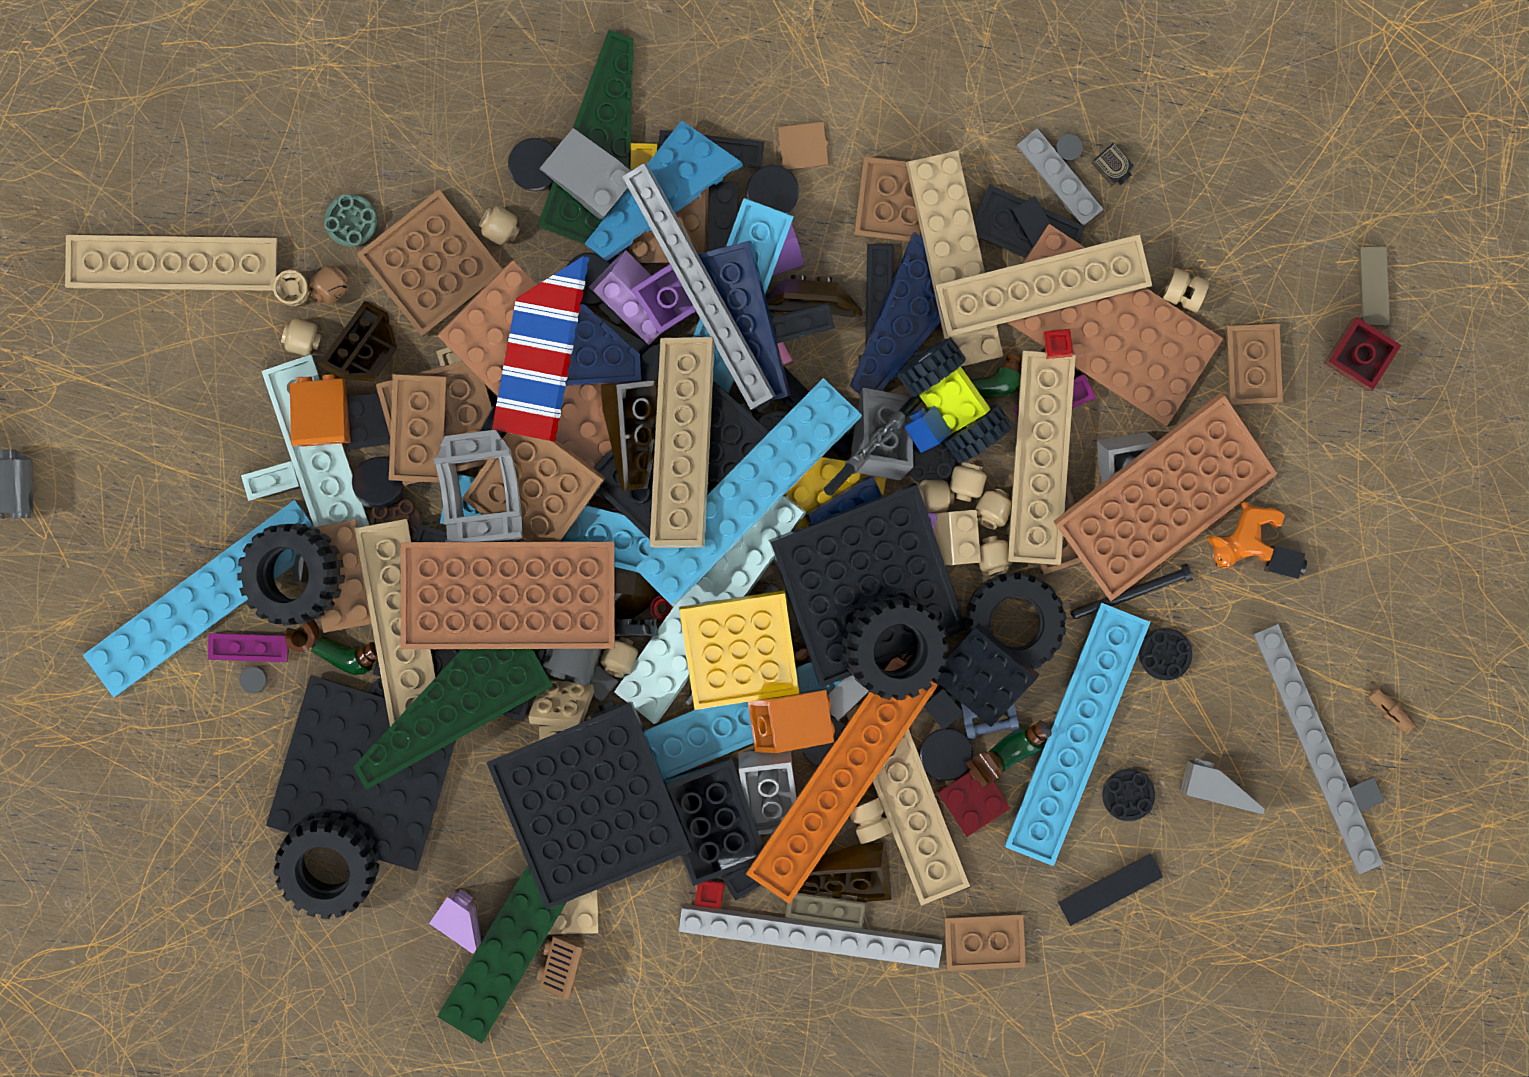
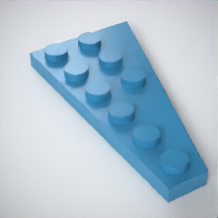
[585,120,743,261]

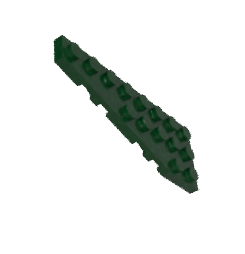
[536,29,634,245]
[353,649,553,790]

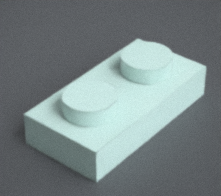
[241,461,300,501]

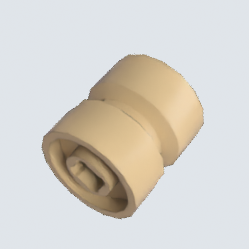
[1162,268,1210,313]
[273,270,311,307]
[850,797,892,844]

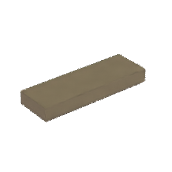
[1359,246,1390,326]
[785,893,867,929]

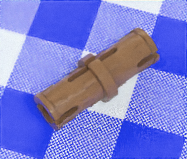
[1367,686,1417,735]

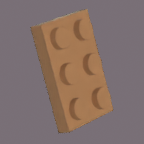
[1226,324,1283,405]
[944,914,1026,971]

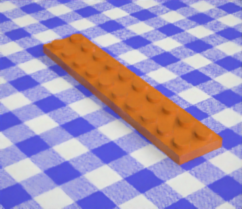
[745,657,938,904]

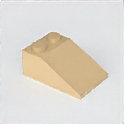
[934,510,981,565]

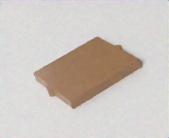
[778,122,829,170]

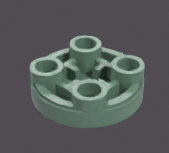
[324,194,378,247]

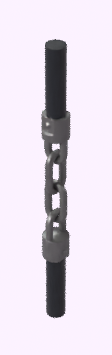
[824,394,923,496]

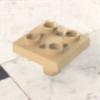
[528,680,594,728]

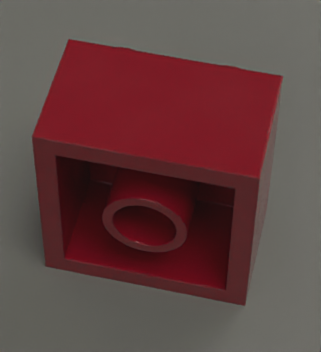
[1324,317,1401,391]
[937,769,1011,837]

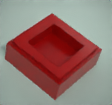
[1043,329,1073,359]
[694,880,725,909]

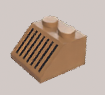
[537,934,585,999]

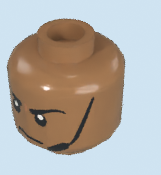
[309,266,348,305]

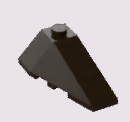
[601,380,658,491]
[798,843,892,902]

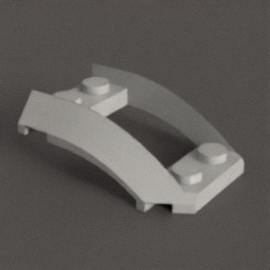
[433,430,523,542]

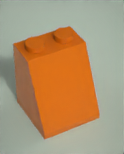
[290,374,351,447]
[748,690,835,753]

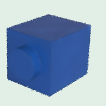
[904,406,952,453]

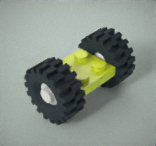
[897,337,1013,463]

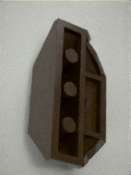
[765,275,862,318]
[319,301,397,382]
[615,567,661,619]

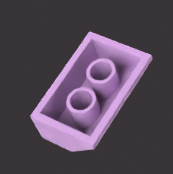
[588,250,659,345]
[429,889,482,953]

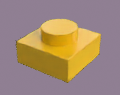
[630,143,657,171]

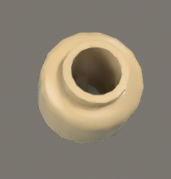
[479,206,520,245]
[281,319,321,356]
[949,462,987,502]
[918,480,955,513]
[975,489,1012,530]
[979,536,1013,576]
[600,637,639,678]

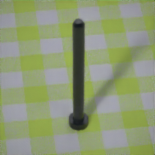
[1070,563,1193,619]

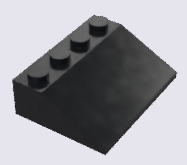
[665,759,763,886]

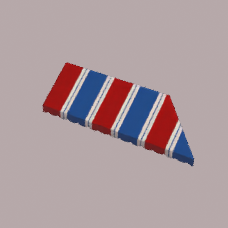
[492,256,590,442]

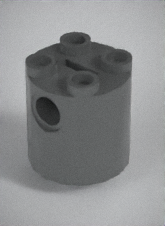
[0,449,33,519]
[542,649,601,686]

